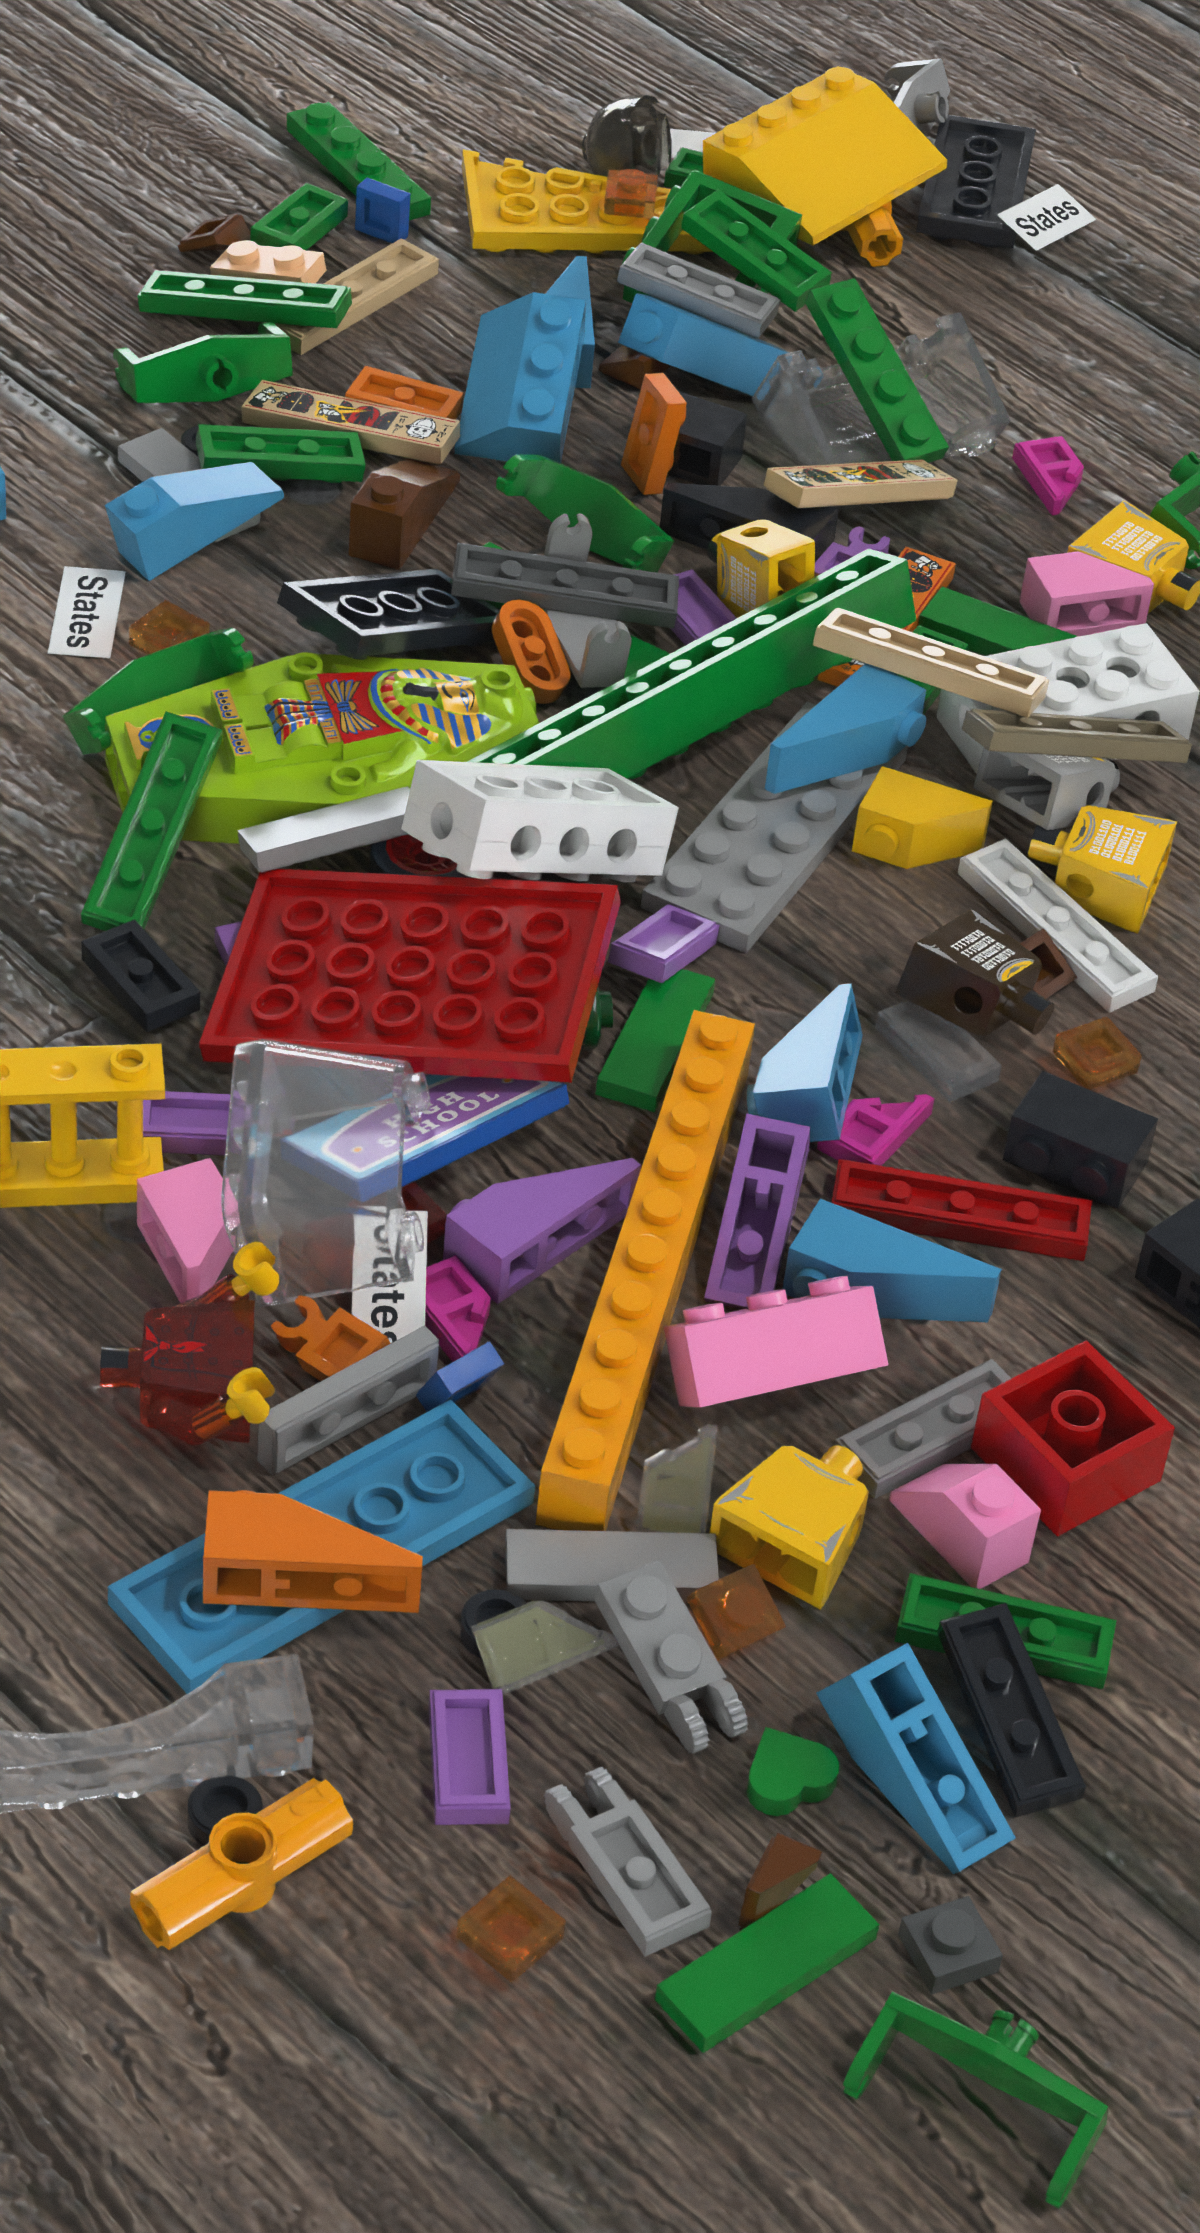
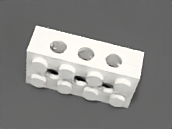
[937,623,1200,774]
[401,760,679,882]

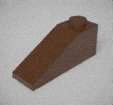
[349,458,460,570]

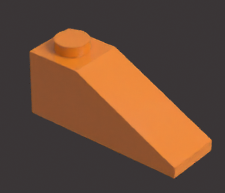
[203,1490,423,1613]

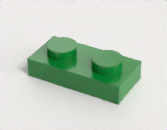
[250,183,348,250]

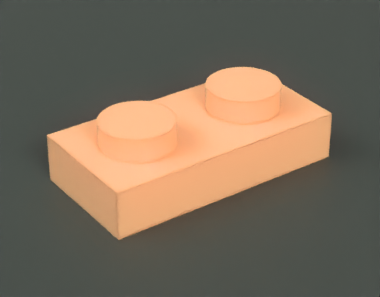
[210,240,327,283]

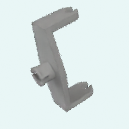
[884,59,950,137]
[544,513,632,688]

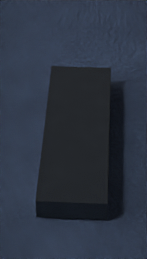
[937,1603,1086,1818]

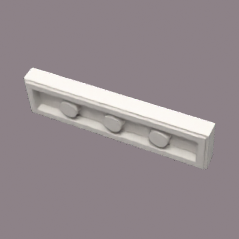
[958,838,1158,1013]

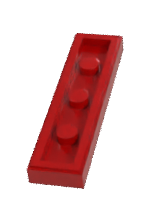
[832,1159,1092,1261]

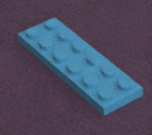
[108,1399,535,1698]

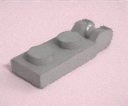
[593,1560,749,1754]
[544,1767,712,1957]

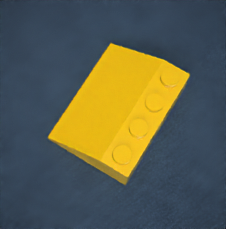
[703,66,947,246]

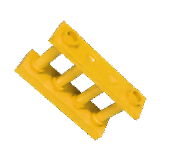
[0,1043,165,1208]

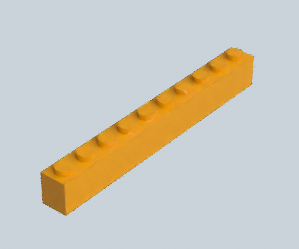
[535,1010,755,1531]

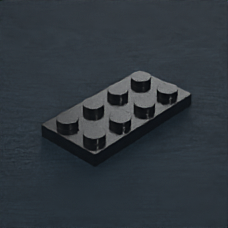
[916,115,1036,248]
[277,569,500,660]

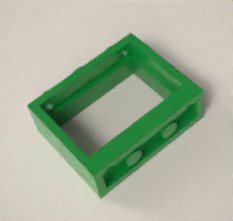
[622,169,802,303]

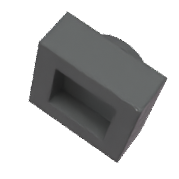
[898,1896,1003,1995]

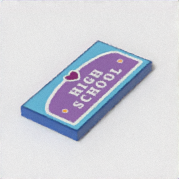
[285,1074,569,1206]

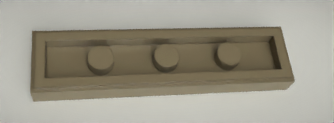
[962,709,1192,763]

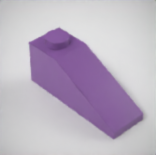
[704,1114,810,1310]
[443,1158,641,1304]

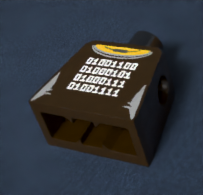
[895,909,1055,1036]

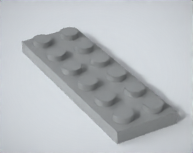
[641,701,908,953]

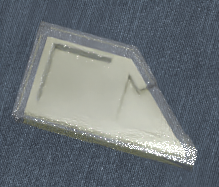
[636,1424,718,1533]
[471,1600,619,1695]

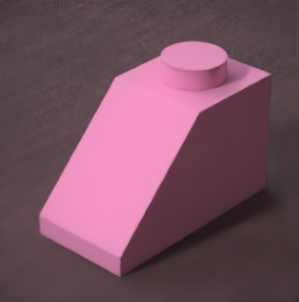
[1019,551,1154,636]
[137,1158,243,1314]
[889,1464,1041,1589]

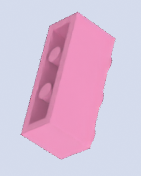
[664,1276,888,1407]

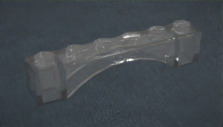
[0,1654,314,1813]

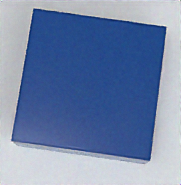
[355,177,410,243]
[416,1341,505,1412]

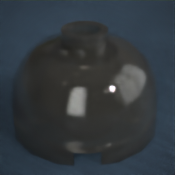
[582,95,672,195]

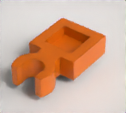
[271,1295,391,1381]

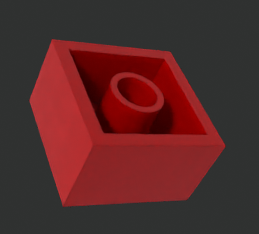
[971,1340,1175,1537]

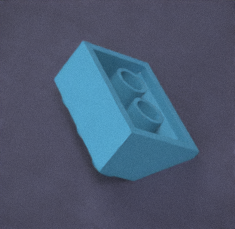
[454,292,586,463]

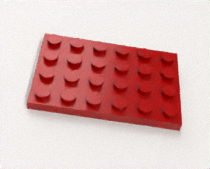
[199,869,621,1083]

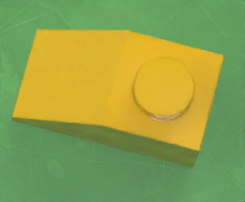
[852,766,993,869]

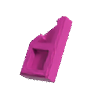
[1012,436,1084,515]
[817,1094,935,1166]
[425,1255,491,1362]

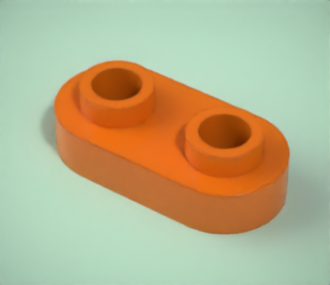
[492,600,571,704]

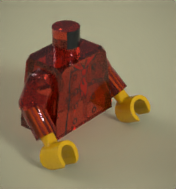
[100,1242,279,1446]

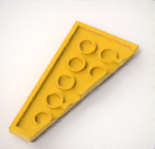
[462,149,713,254]

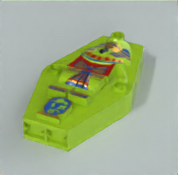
[105,652,539,847]

